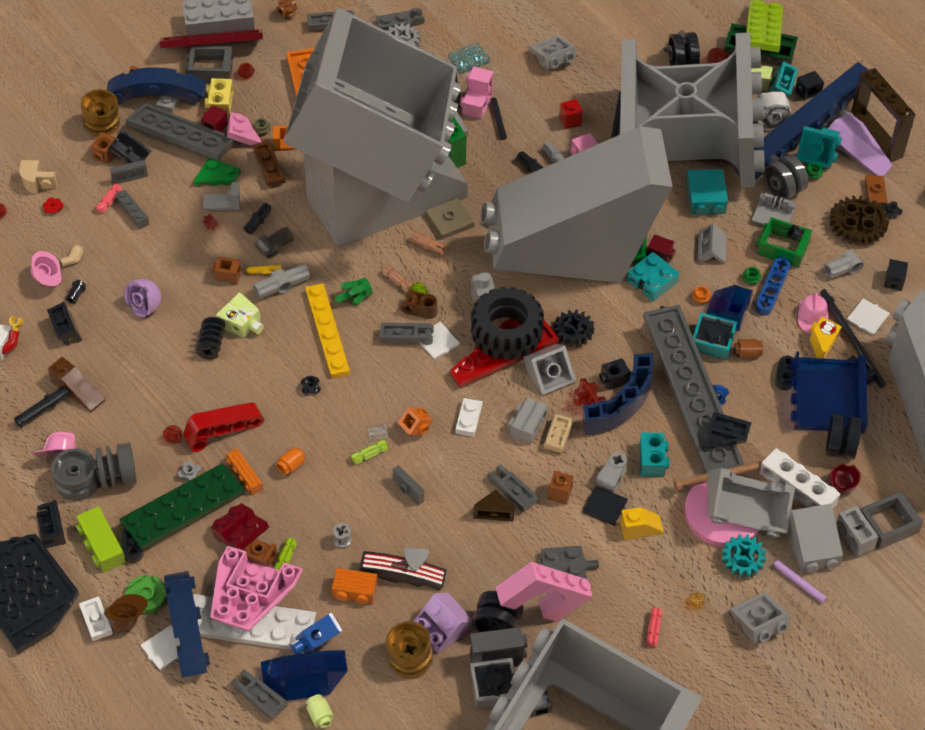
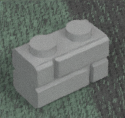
[508,397,548,444]

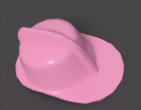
[30,251,61,286]
[798,292,828,334]
[32,432,76,456]

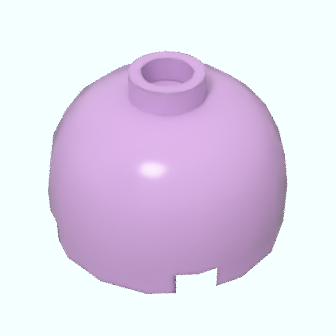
[124,279,161,317]

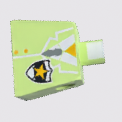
[216,292,264,337]

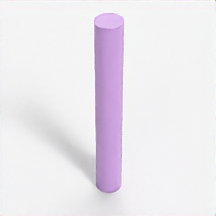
[773,560,827,604]

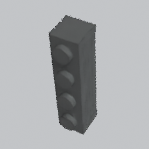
[115,190,149,230]

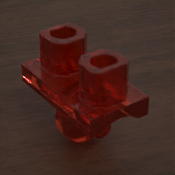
[573,378,607,406]

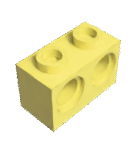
[205,78,234,116]

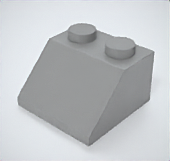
[523,344,576,395]

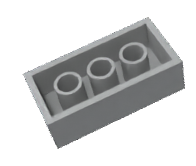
[183,0,255,35]

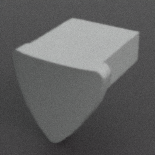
[404,548,429,572]

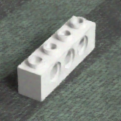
[759,448,840,508]

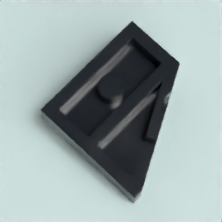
[703,411,752,449]

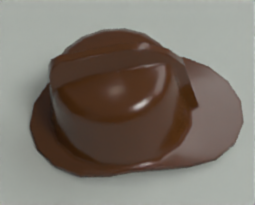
[104,594,148,634]

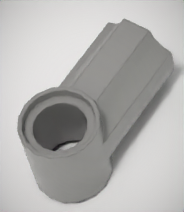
[824,249,864,278]

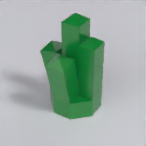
[334,277,373,306]

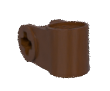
[400,290,438,319]

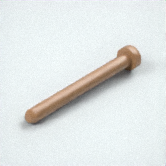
[673,462,759,492]

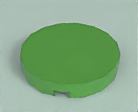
[125,575,167,615]

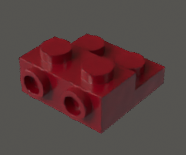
[210,503,270,550]

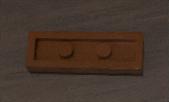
[252,141,285,187]

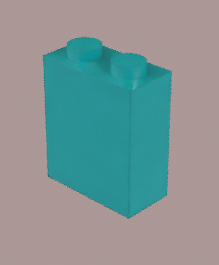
[686,169,728,215]

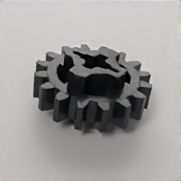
[553,310,595,347]

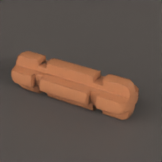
[382,265,413,292]

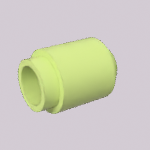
[306,695,334,728]

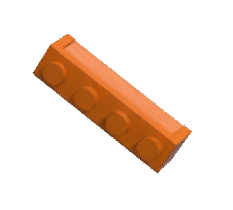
[226,448,263,495]

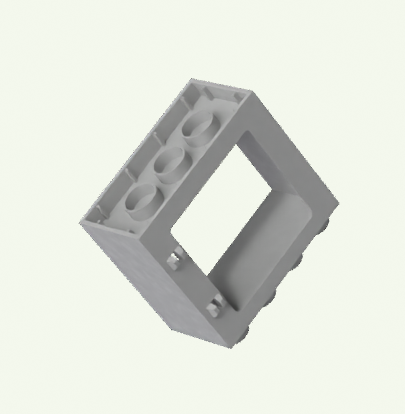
[283,7,461,203]
[485,618,702,730]

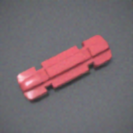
[96,184,122,213]
[646,608,662,647]

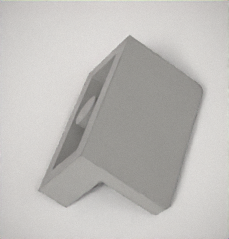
[697,224,727,264]

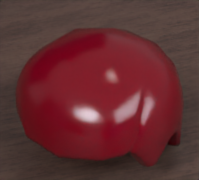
[829,463,861,494]

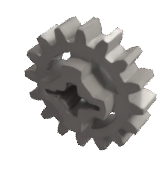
[385,23,421,47]

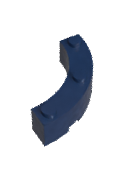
[107,67,206,106]
[583,353,653,435]
[164,571,210,678]

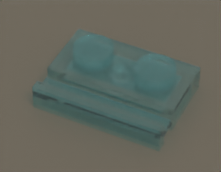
[448,42,490,74]

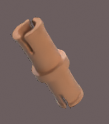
[410,231,447,256]

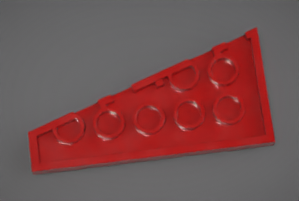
[450,318,558,388]

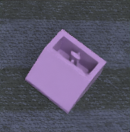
[413,593,472,653]

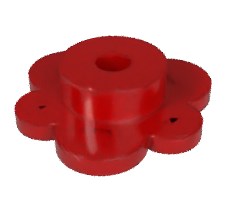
[43,197,64,214]

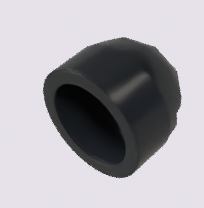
[787,224,803,241]

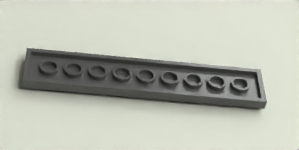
[643,304,744,474]

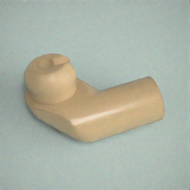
[60,245,83,267]

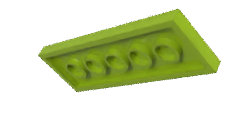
[746,0,783,52]

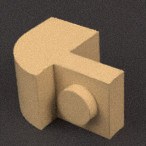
[19,160,58,194]

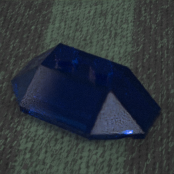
[261,650,348,701]

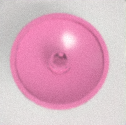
[684,482,761,547]

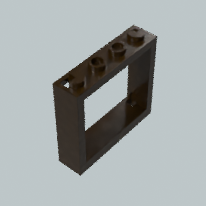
[851,68,916,162]

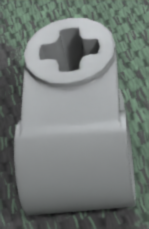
[596,452,627,492]

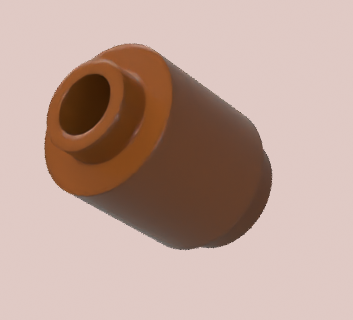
[734,339,763,358]

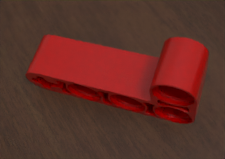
[183,402,264,452]

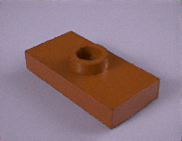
[865,175,888,205]

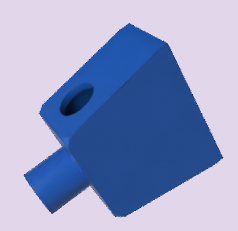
[290,613,343,655]

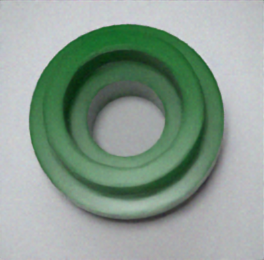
[805,163,823,179]
[743,267,761,284]

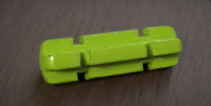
[351,439,388,465]
[274,537,297,570]

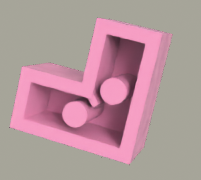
[460,66,494,120]

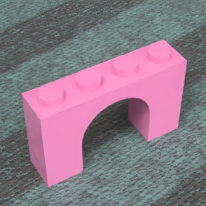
[496,562,593,622]

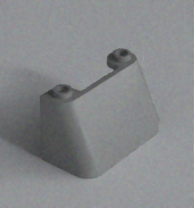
[707,468,795,537]

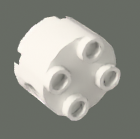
[758,92,792,132]

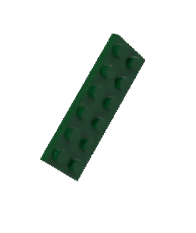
[119,463,245,550]

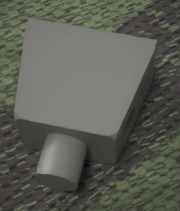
[470,273,495,303]

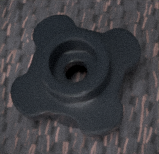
[881,201,903,219]
[301,376,321,395]

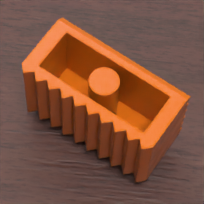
[332,568,378,605]

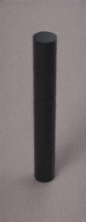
[490,97,507,140]

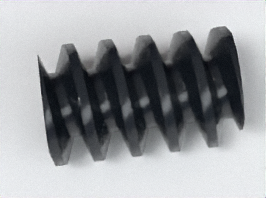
[196,317,226,360]

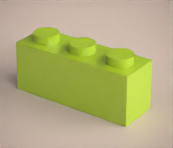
[75,506,126,573]

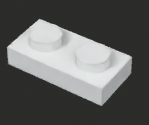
[455,398,483,437]
[79,596,113,641]

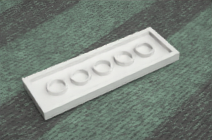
[193,594,316,650]

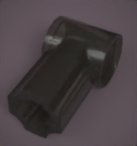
[255,227,294,259]

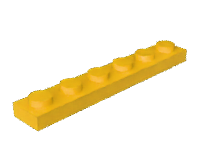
[305,283,350,379]

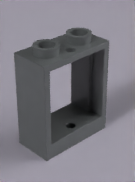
[185,45,233,83]
[860,491,923,550]
[470,627,528,667]

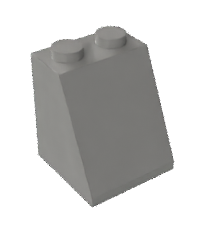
[787,504,843,573]

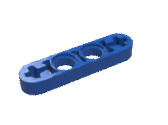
[756,257,791,316]

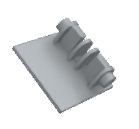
[752,192,797,225]

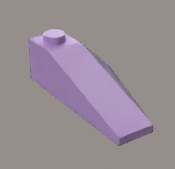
[828,113,893,176]

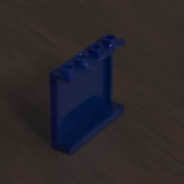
[790,351,868,434]

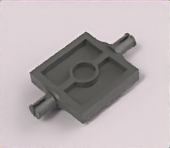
[540,546,599,579]

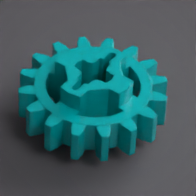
[721,534,767,578]

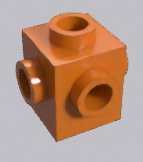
[397,407,433,436]

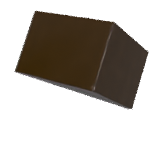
[474,489,515,522]

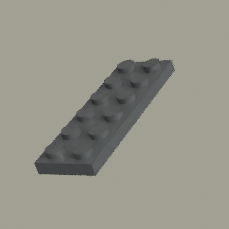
[126,103,236,161]

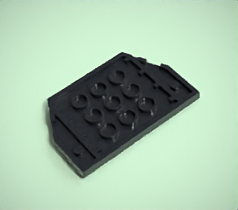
[0,534,80,654]

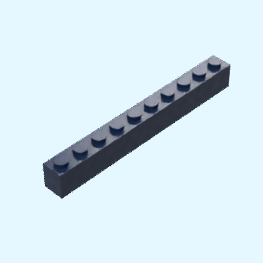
[734,62,869,180]

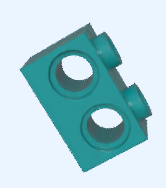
[639,432,669,477]

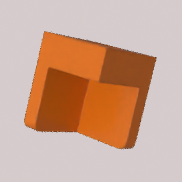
[273,125,295,151]

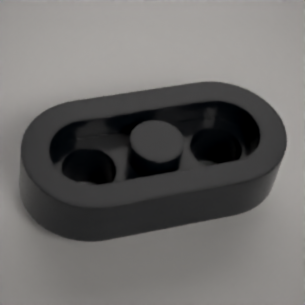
[775,356,798,391]
[122,528,144,563]

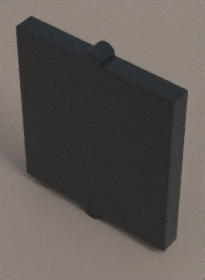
[583,486,628,526]

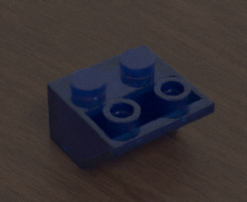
[706,285,753,332]

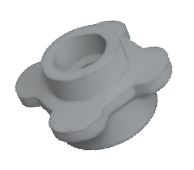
[178,461,201,481]

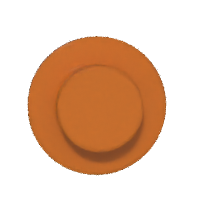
[692,286,711,304]

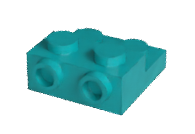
[796,126,842,169]

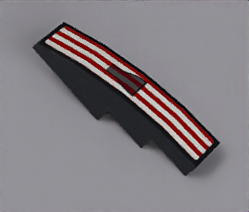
[359,551,447,590]

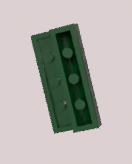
[724,23,798,65]

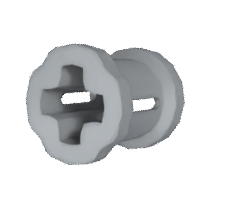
[333,523,352,549]

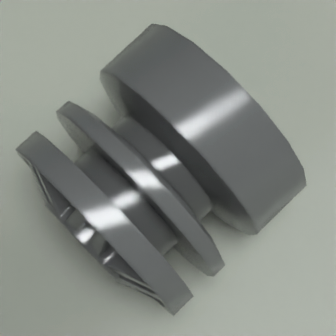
[95,442,137,490]

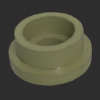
[253,118,270,134]

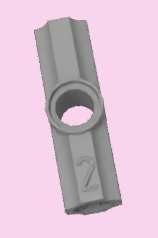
[253,264,310,299]

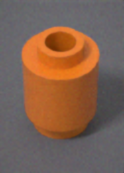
[276,447,305,476]

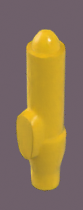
[245,265,282,275]

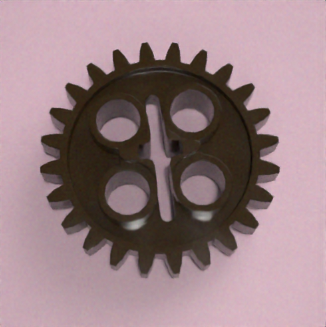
[829,195,889,246]

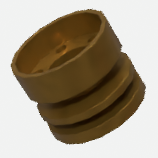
[80,89,120,136]
[386,621,433,678]

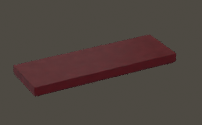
[159,29,263,48]

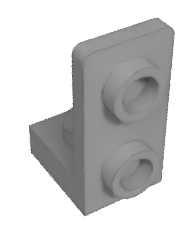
[203,182,240,210]

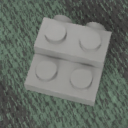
[529,35,577,69]
[730,592,790,644]

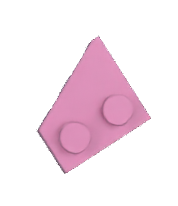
[227,112,261,146]

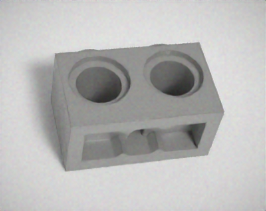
[836,506,879,557]

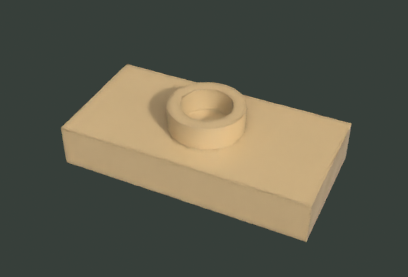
[544,414,574,453]

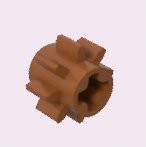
[276,0,297,19]

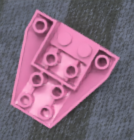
[210,546,303,631]

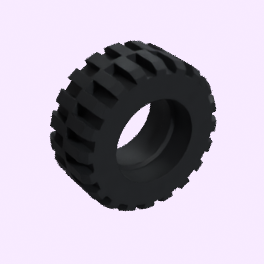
[471,287,544,360]

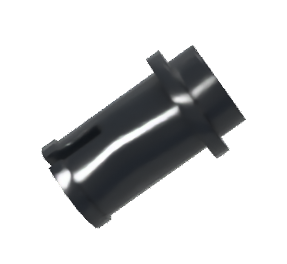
[65,280,86,304]

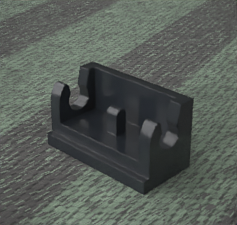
[108,129,152,164]
[47,302,82,346]
[36,500,66,548]

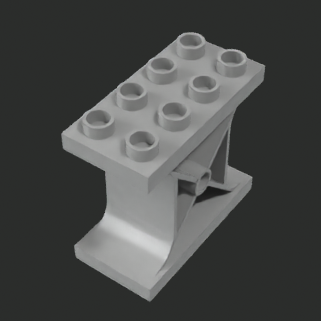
[620,33,765,187]

